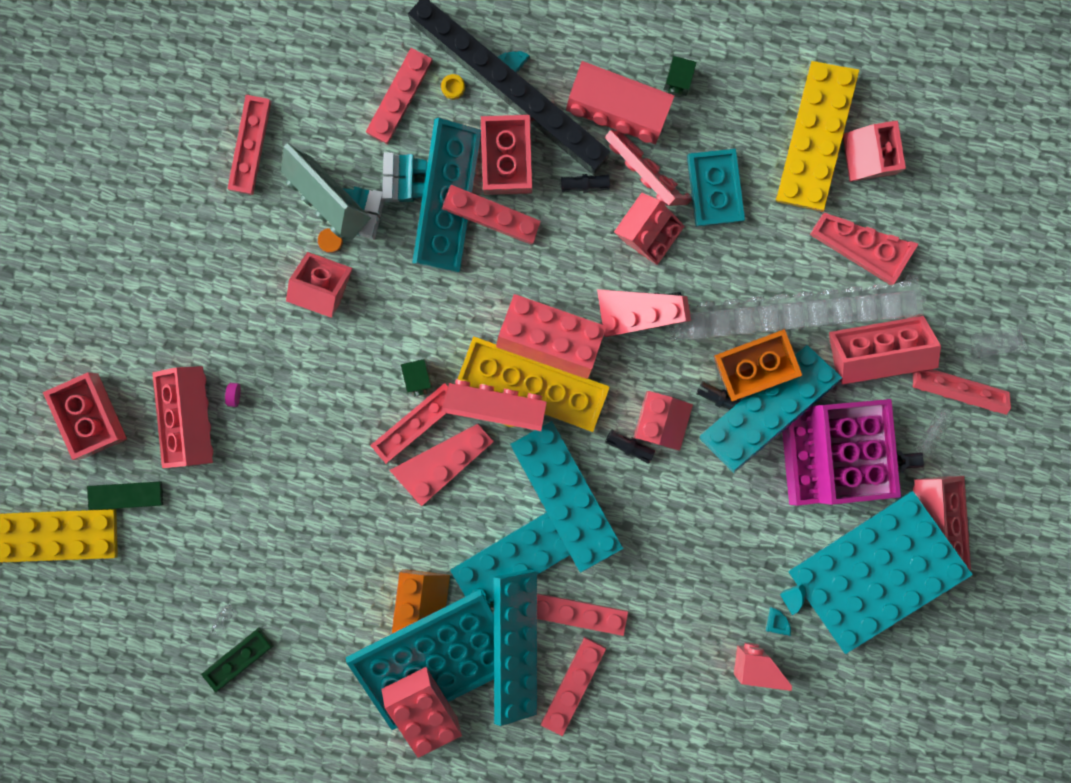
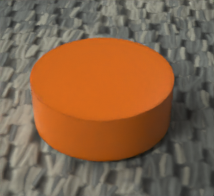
[318,228,343,253]

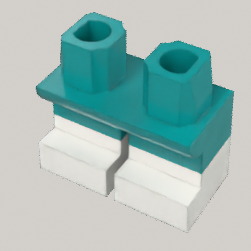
[382,152,428,202]
[343,186,384,240]

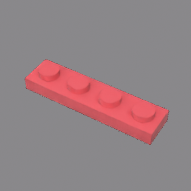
[366,48,433,145]
[227,95,272,195]
[442,185,541,245]
[913,369,1011,415]
[370,383,448,464]
[537,593,628,636]
[541,637,606,737]

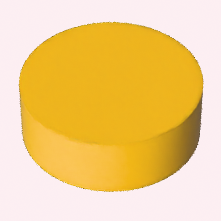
[441,74,465,100]

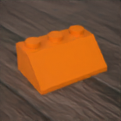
[713,329,802,401]
[392,569,450,634]

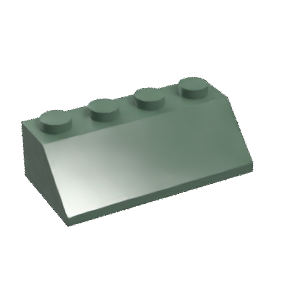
[281,143,371,240]

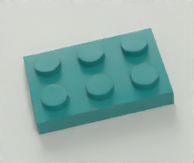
[687,148,745,227]

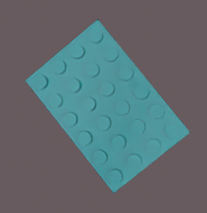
[788,490,973,654]
[346,590,494,730]

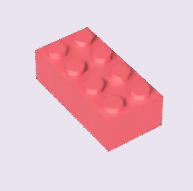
[496,294,607,379]

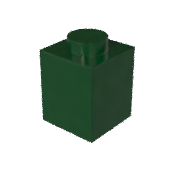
[663,56,697,97]
[401,359,433,397]

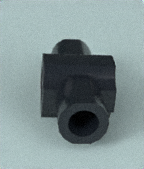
[896,450,924,473]

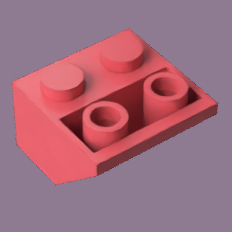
[843,120,906,182]
[614,193,685,265]

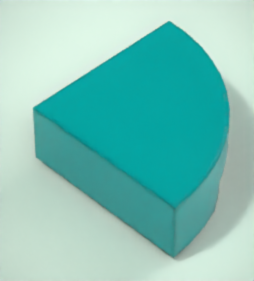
[498,51,530,73]
[780,584,806,615]
[766,607,791,636]

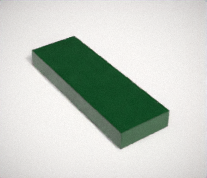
[87,481,163,510]
[201,627,274,693]

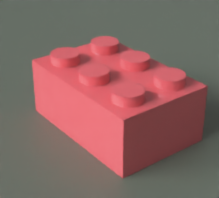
[481,115,532,195]
[43,372,127,460]
[382,667,462,758]

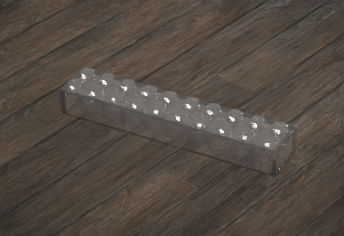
[668,281,924,343]

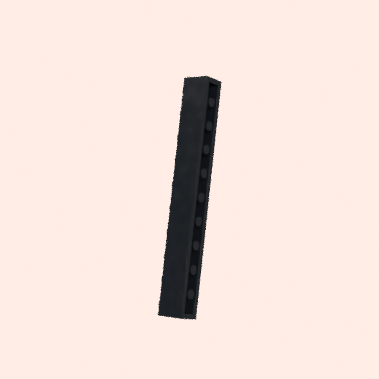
[408,0,611,175]

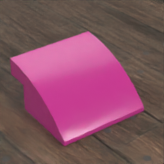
[782,399,901,506]

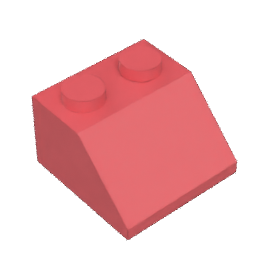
[286,252,352,318]
[633,391,693,451]
[734,643,792,691]

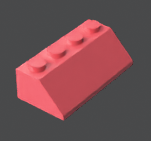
[566,61,674,145]
[829,316,941,385]
[153,366,213,468]
[442,380,547,431]
[913,476,971,571]

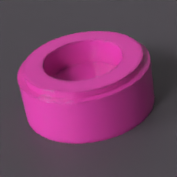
[225,382,241,407]

